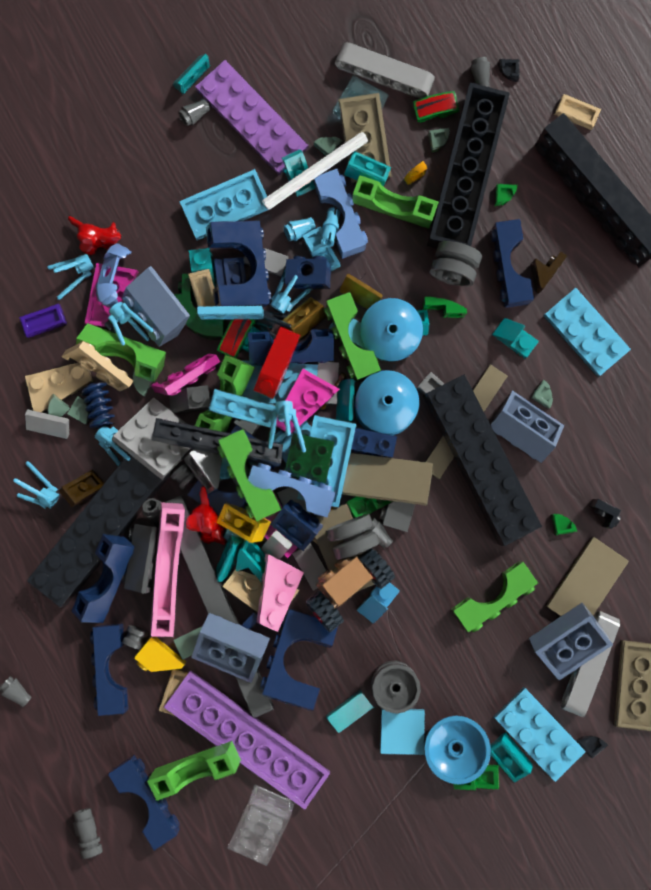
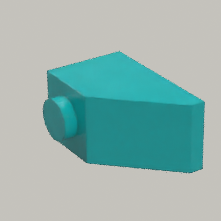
[189,248,216,288]

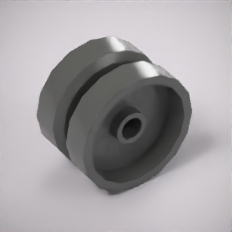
[430,241,482,287]
[325,514,380,560]
[371,660,421,714]

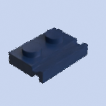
[212,258,246,287]

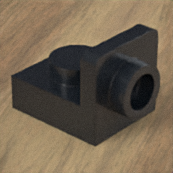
[589,499,621,529]

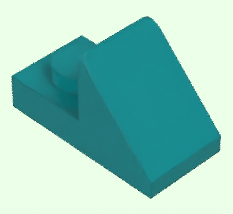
[282,149,315,197]
[492,318,539,359]
[236,540,266,582]

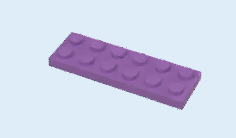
[195,60,308,175]

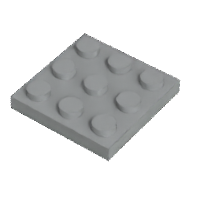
[112,398,192,479]

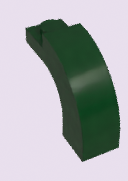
[174,274,225,340]

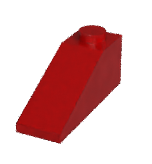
[253,327,300,399]

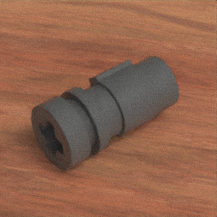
[73,808,103,859]

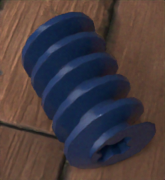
[81,382,116,429]

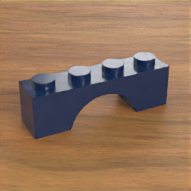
[490,219,534,308]
[248,329,334,366]
[72,534,135,623]
[90,623,128,716]
[108,754,180,850]

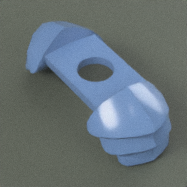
[96,243,132,308]

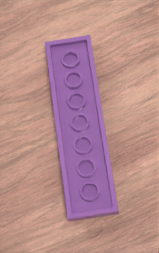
[164,670,330,809]

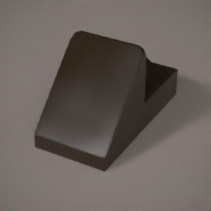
[531,252,567,294]
[59,469,104,507]

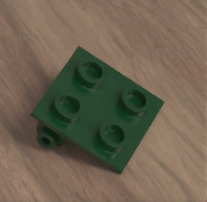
[285,433,335,483]

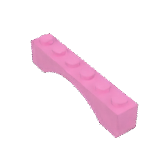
[150,503,185,637]

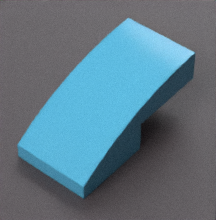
[302,226,340,271]

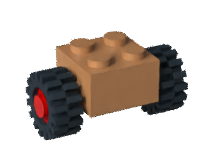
[305,548,395,633]

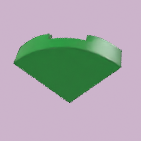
[495,184,517,206]
[551,514,577,535]

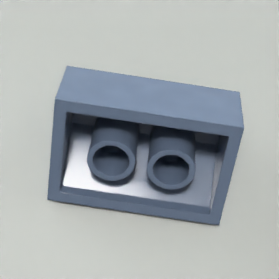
[121,266,190,346]
[490,391,564,463]
[529,603,613,680]
[191,613,270,683]

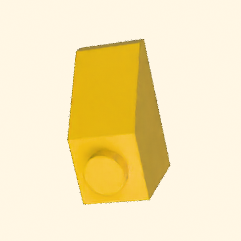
[217,503,271,543]
[135,636,187,672]

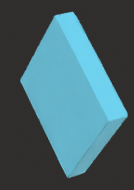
[380,708,425,755]

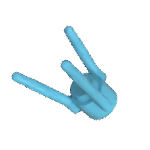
[47,254,94,300]
[270,268,312,314]
[108,302,153,345]
[268,401,306,452]
[95,425,130,466]
[13,461,60,509]

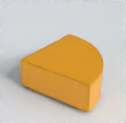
[404,161,427,185]

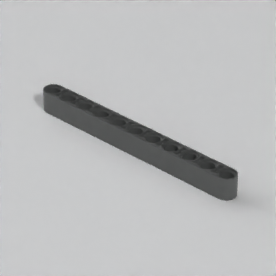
[164,495,274,718]

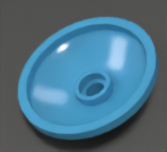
[360,298,423,361]
[355,371,419,434]
[425,716,491,784]

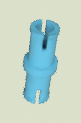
[321,208,340,247]

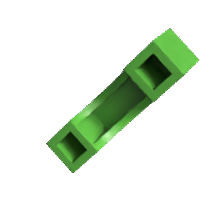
[352,175,438,229]
[324,292,381,382]
[76,323,166,382]
[195,355,255,433]
[217,429,281,521]
[451,561,538,633]
[147,741,241,801]

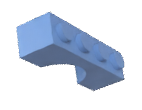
[314,169,368,259]
[248,463,335,517]

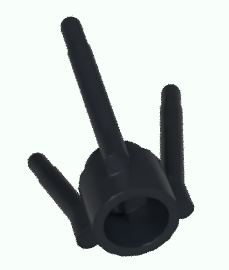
[256,310,292,340]

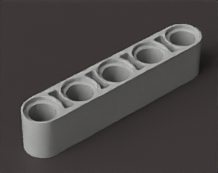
[335,42,435,99]
[561,611,620,717]

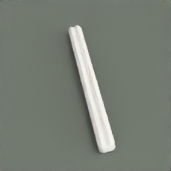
[262,132,368,210]

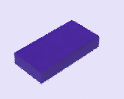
[19,304,67,338]

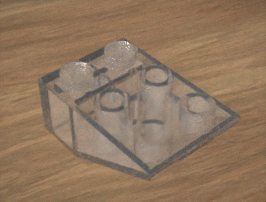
[228,785,295,866]

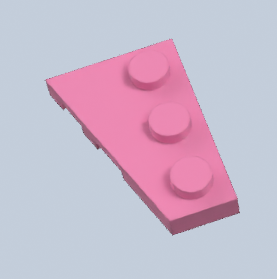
[257,554,304,632]

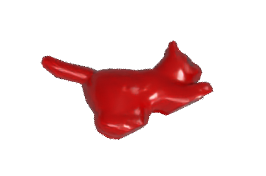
[68,216,122,255]
[186,486,226,545]

